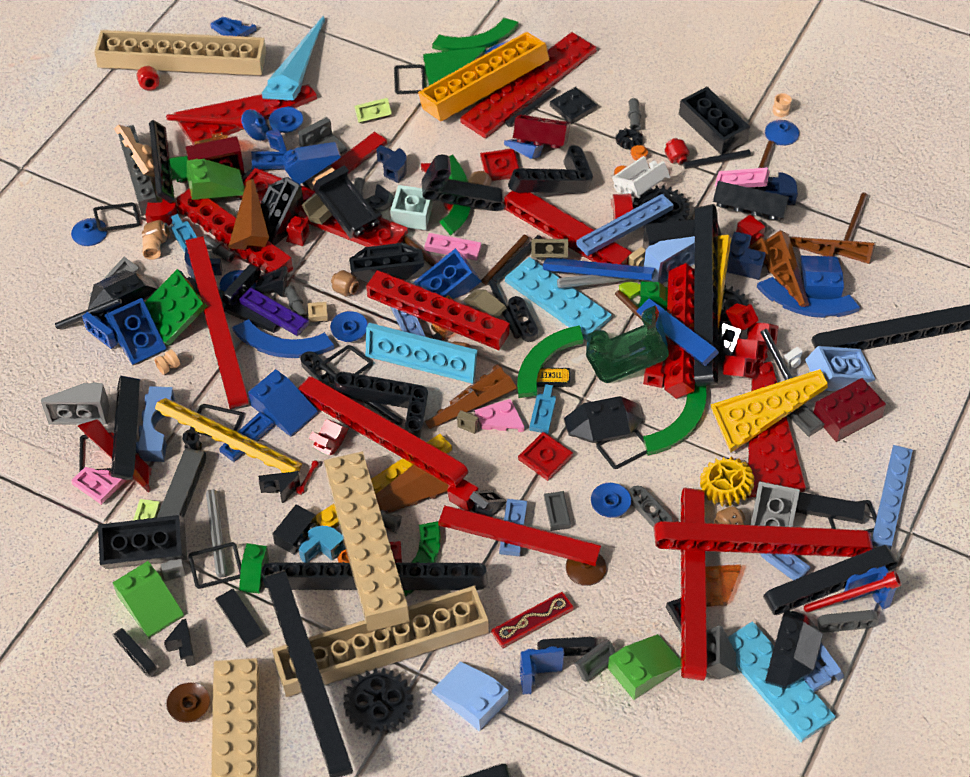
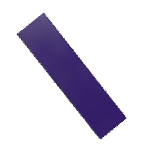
[239,288,309,336]

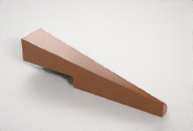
[228,179,269,250]
[750,230,809,307]
[790,237,876,264]
[425,364,517,429]
[375,465,449,513]

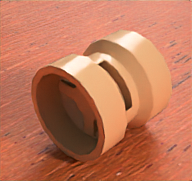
[772,93,792,117]
[142,234,161,260]
[154,349,181,375]

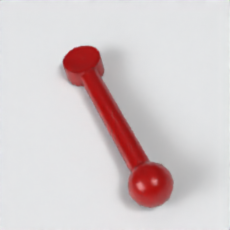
[296,460,319,495]

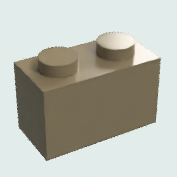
[531,239,568,257]

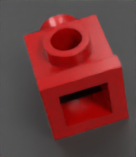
[286,216,310,246]
[726,303,759,330]
[643,355,666,388]

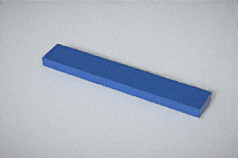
[543,257,655,281]
[636,298,719,366]

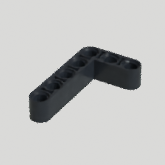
[508,145,593,193]
[421,154,505,211]
[333,372,428,438]

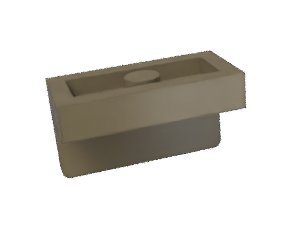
[302,193,332,224]

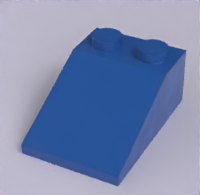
[282,142,341,184]
[413,248,482,299]
[800,255,844,299]
[104,298,166,365]
[248,369,318,437]

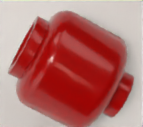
[136,66,160,91]
[664,138,690,165]

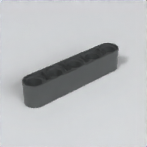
[157,448,206,519]

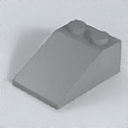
[41,382,110,425]
[751,482,800,527]

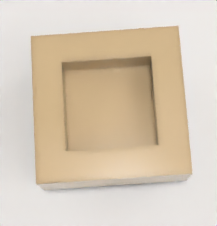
[628,247,646,267]
[308,302,328,322]

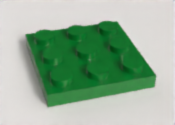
[145,269,207,346]

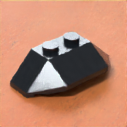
[260,177,304,246]
[349,243,424,283]
[88,270,159,321]
[564,396,643,443]
[765,609,823,689]

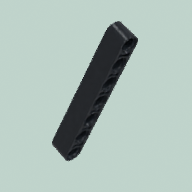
[111,375,140,480]
[763,545,898,615]

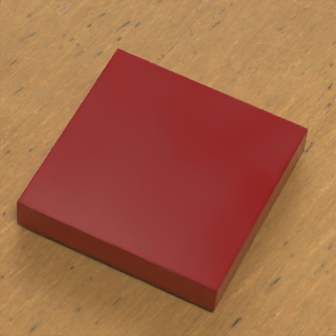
[480,149,519,181]
[518,432,573,481]

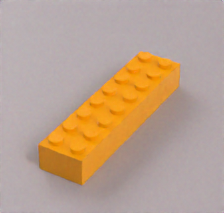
[418,31,549,121]

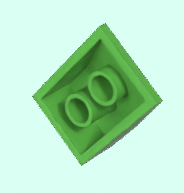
[187,159,245,200]
[112,561,184,638]
[608,634,681,700]

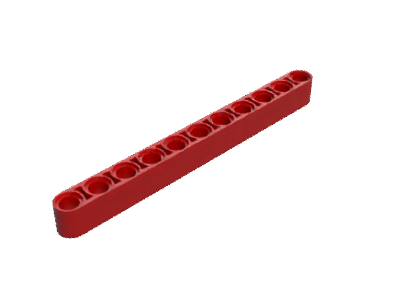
[185,236,249,409]
[298,376,469,488]
[681,487,707,681]
[653,521,873,557]

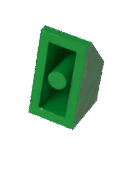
[169,156,188,182]
[639,281,668,311]
[239,543,269,594]

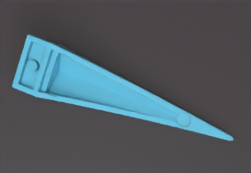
[262,16,325,100]

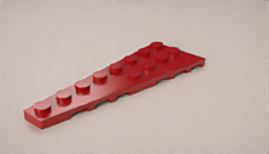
[173,84,317,145]
[746,362,806,498]

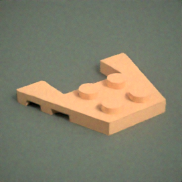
[114,125,172,178]

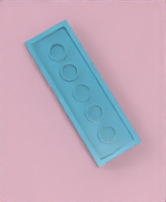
[505,257,612,340]
[365,323,478,384]
[728,621,836,743]

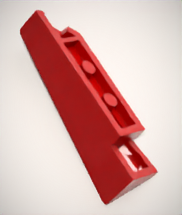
[78,419,152,493]

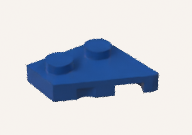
[211,17,256,37]

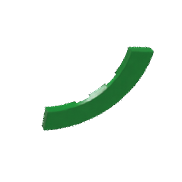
[432,17,518,51]
[439,154,471,236]
[517,325,583,398]
[643,383,707,456]
[403,521,441,597]

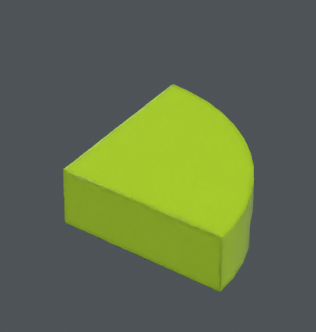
[619,282,640,300]

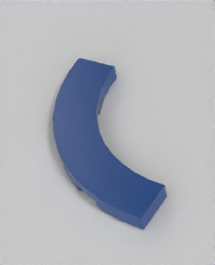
[757,277,860,318]
[232,319,334,358]

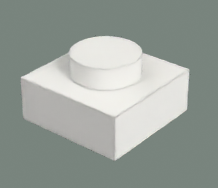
[783,346,803,370]

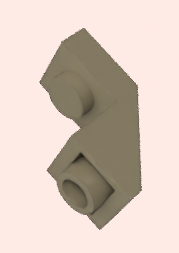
[463,289,506,318]

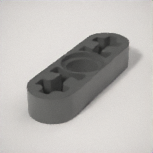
[629,485,673,527]
[817,610,879,633]

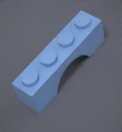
[136,386,175,462]

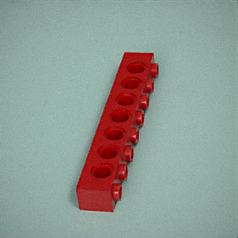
[176,188,293,274]
[664,263,695,399]
[366,270,510,350]

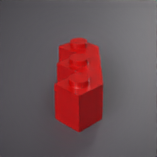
[723,322,779,378]

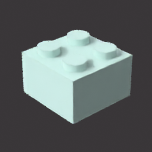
[390,185,434,230]

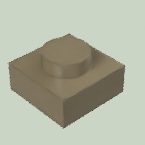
[457,411,478,434]

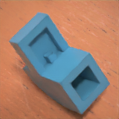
[299,526,346,563]

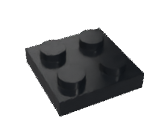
[550,86,597,125]

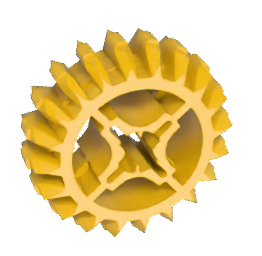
[700,456,754,507]

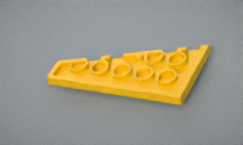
[711,369,828,453]

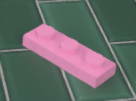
[715,168,770,188]
[424,233,481,260]

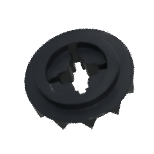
[616,127,643,149]

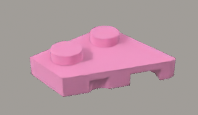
[475,399,524,432]
[71,467,127,505]

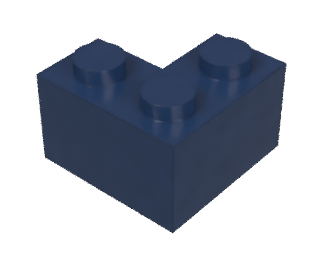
[726,231,766,280]

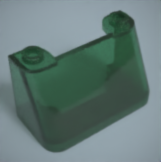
[586,305,669,383]

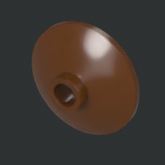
[566,554,607,586]
[166,682,210,723]

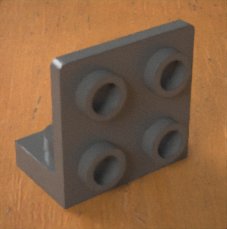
[298,117,347,155]

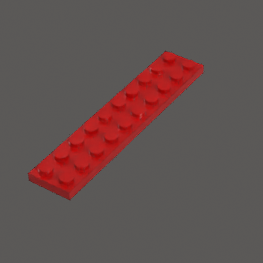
[460,32,596,139]
[240,168,408,247]

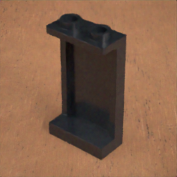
[313,165,382,239]

